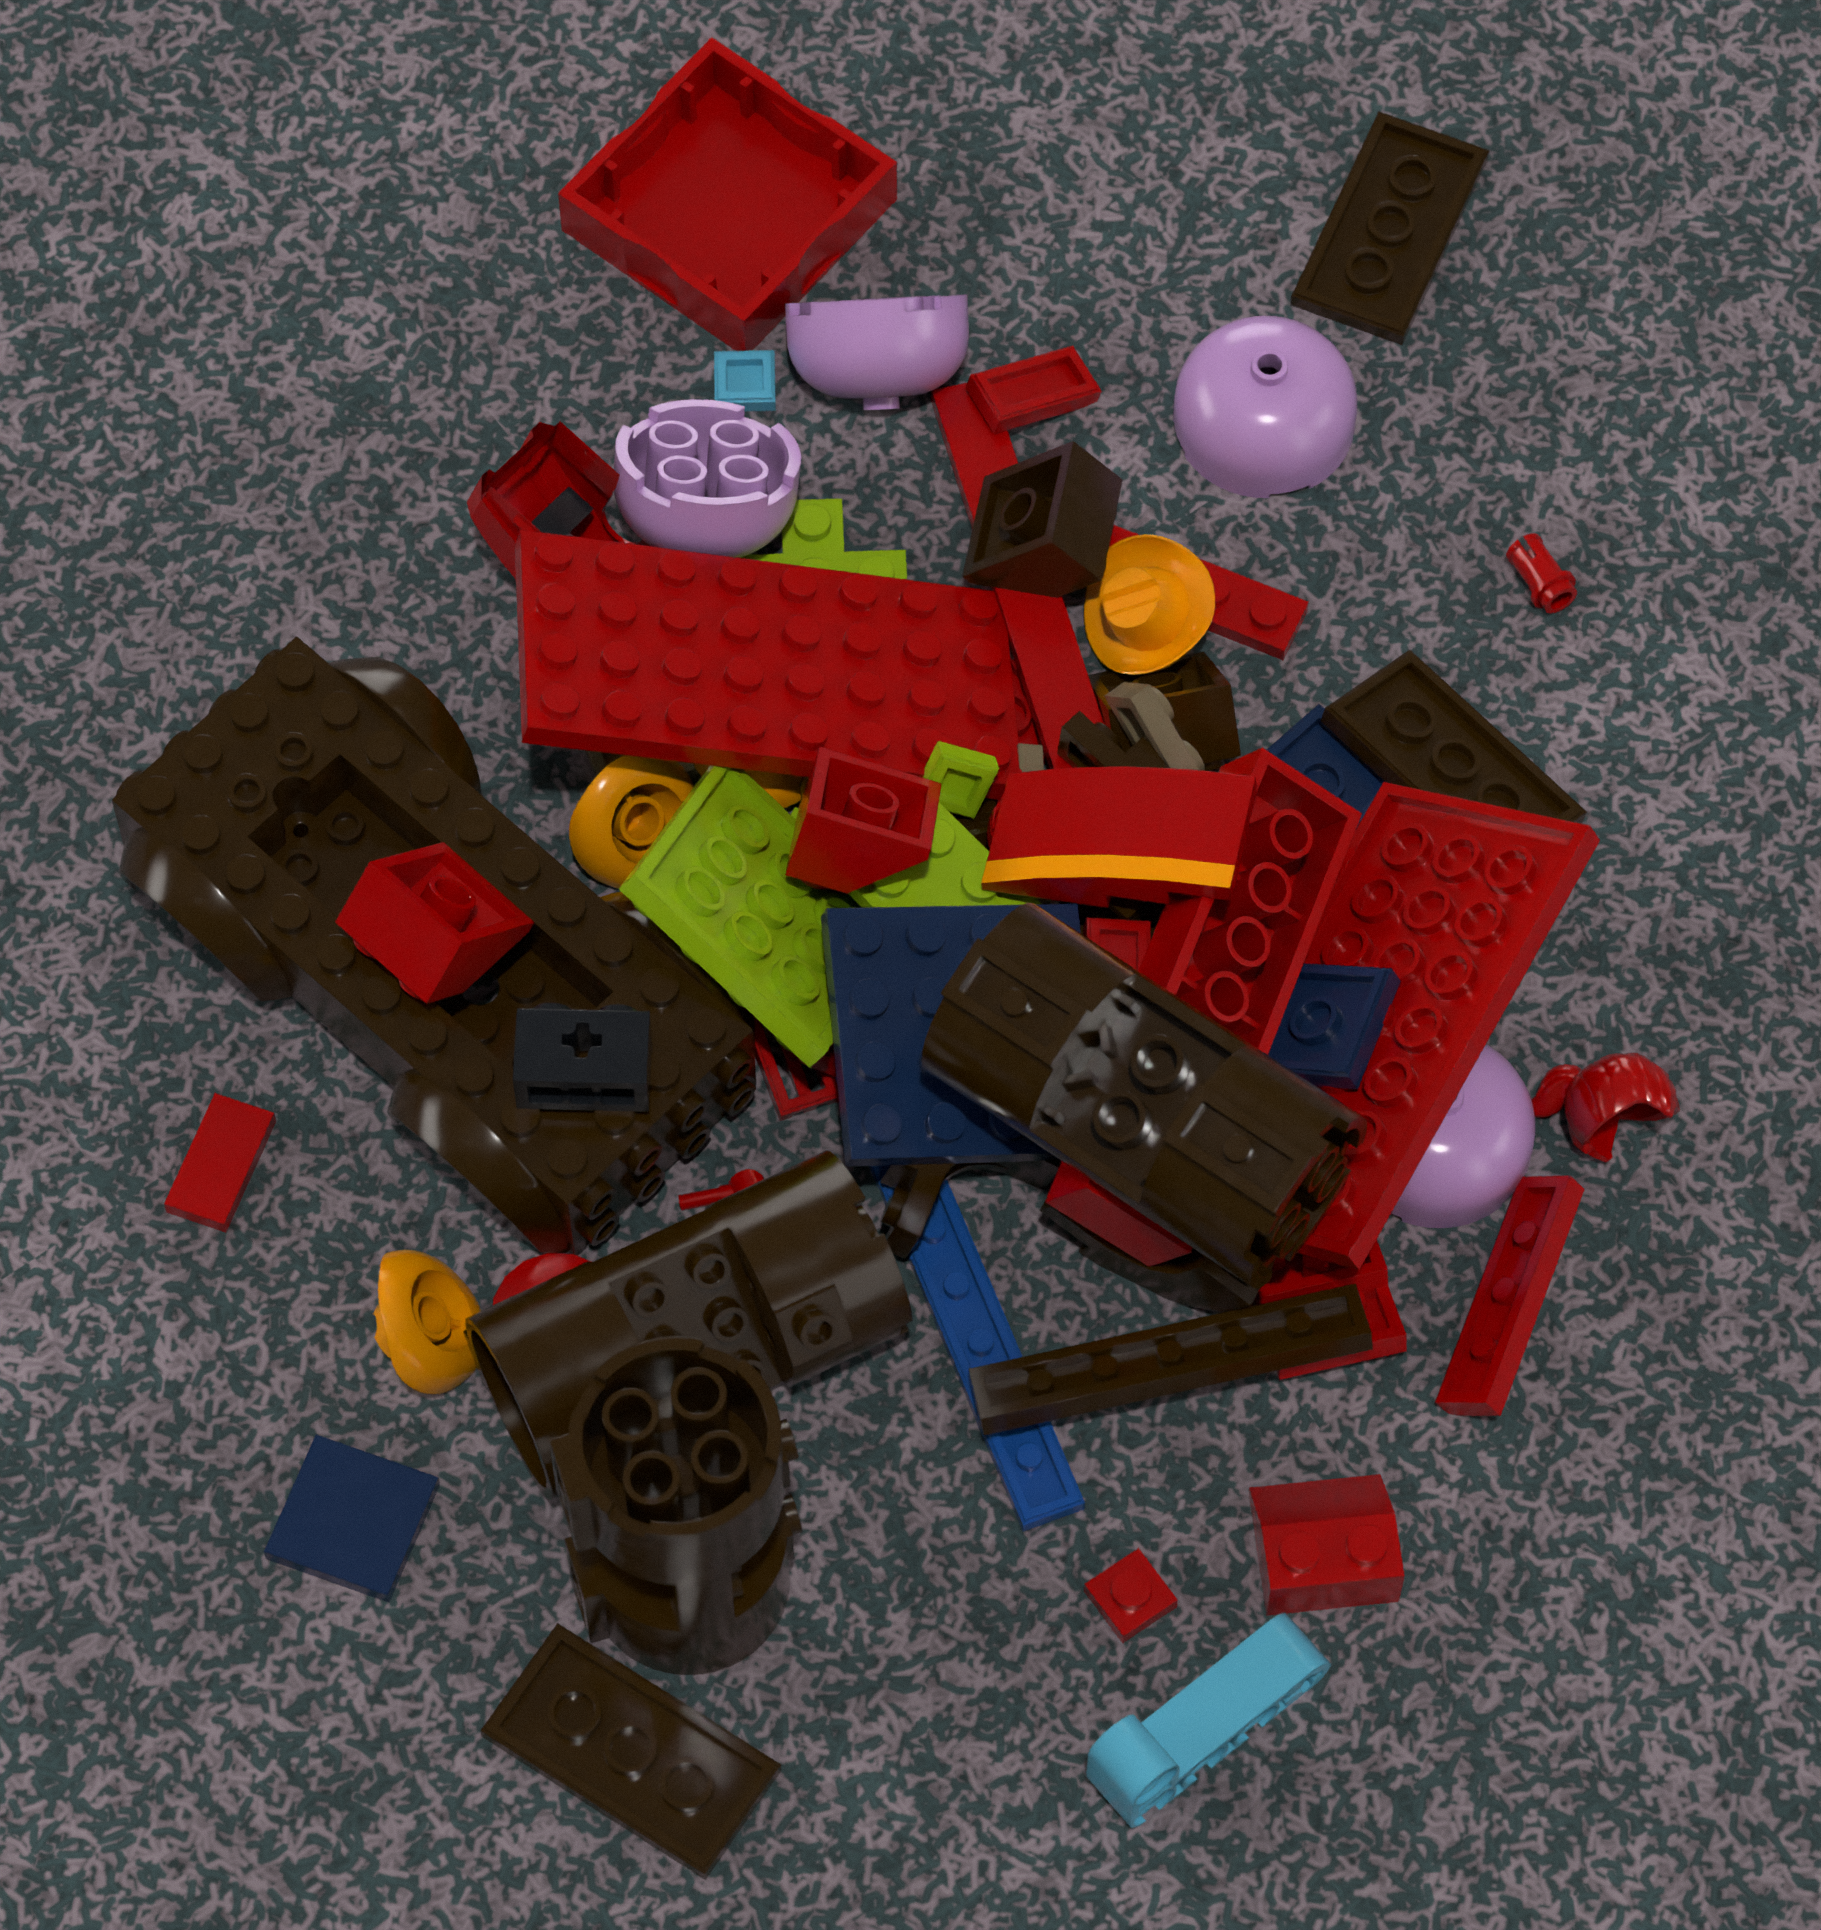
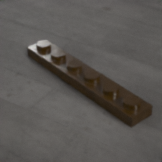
[968,1283,1373,1435]

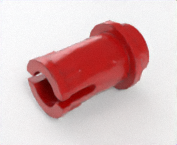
[1506,533,1577,613]

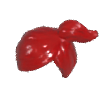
[1531,1053,1680,1163]

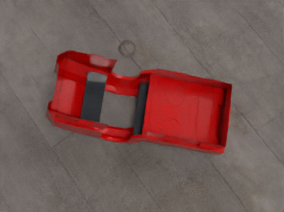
[467,421,650,579]

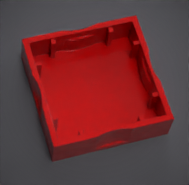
[558,37,897,351]

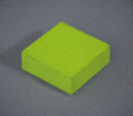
[923,741,999,819]

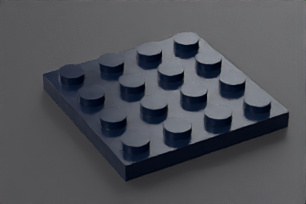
[821,904,1081,1167]

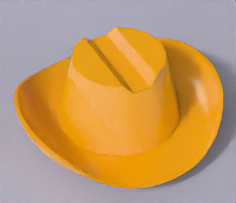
[1084,534,1215,675]
[569,755,694,889]
[373,1250,482,1394]

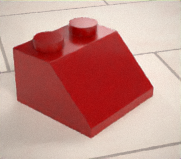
[785,747,942,893]
[335,842,535,1004]
[1248,1474,1405,1616]

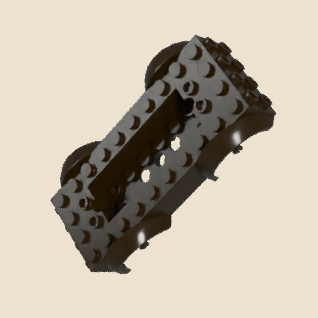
[112,636,756,1255]

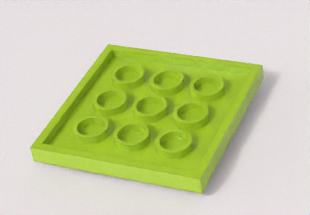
[619,765,862,1068]

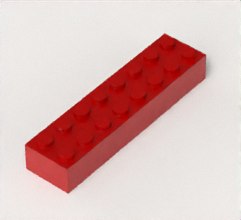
[1045,747,1362,1267]

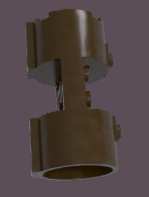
[921,903,1367,1289]
[463,1150,913,1500]
[549,1337,802,1675]

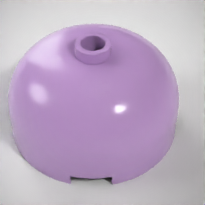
[785,295,969,410]
[1173,316,1357,498]
[614,399,801,558]
[1392,1045,1536,1228]

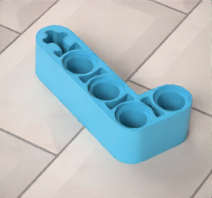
[1086,1613,1331,1829]

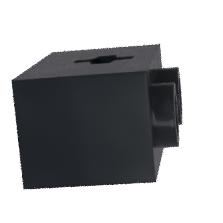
[513,1003,652,1112]

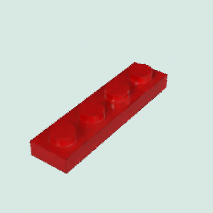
[1109,525,1309,661]
[1435,1175,1585,1416]

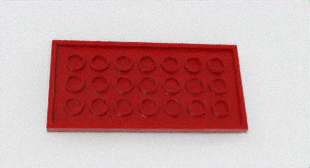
[515,530,1022,800]
[1297,782,1600,1270]

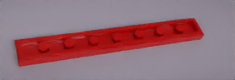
[931,383,1104,769]

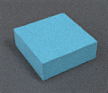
[714,350,776,411]

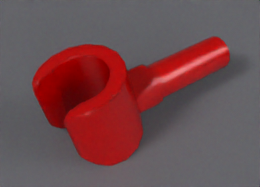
[678,1169,764,1211]

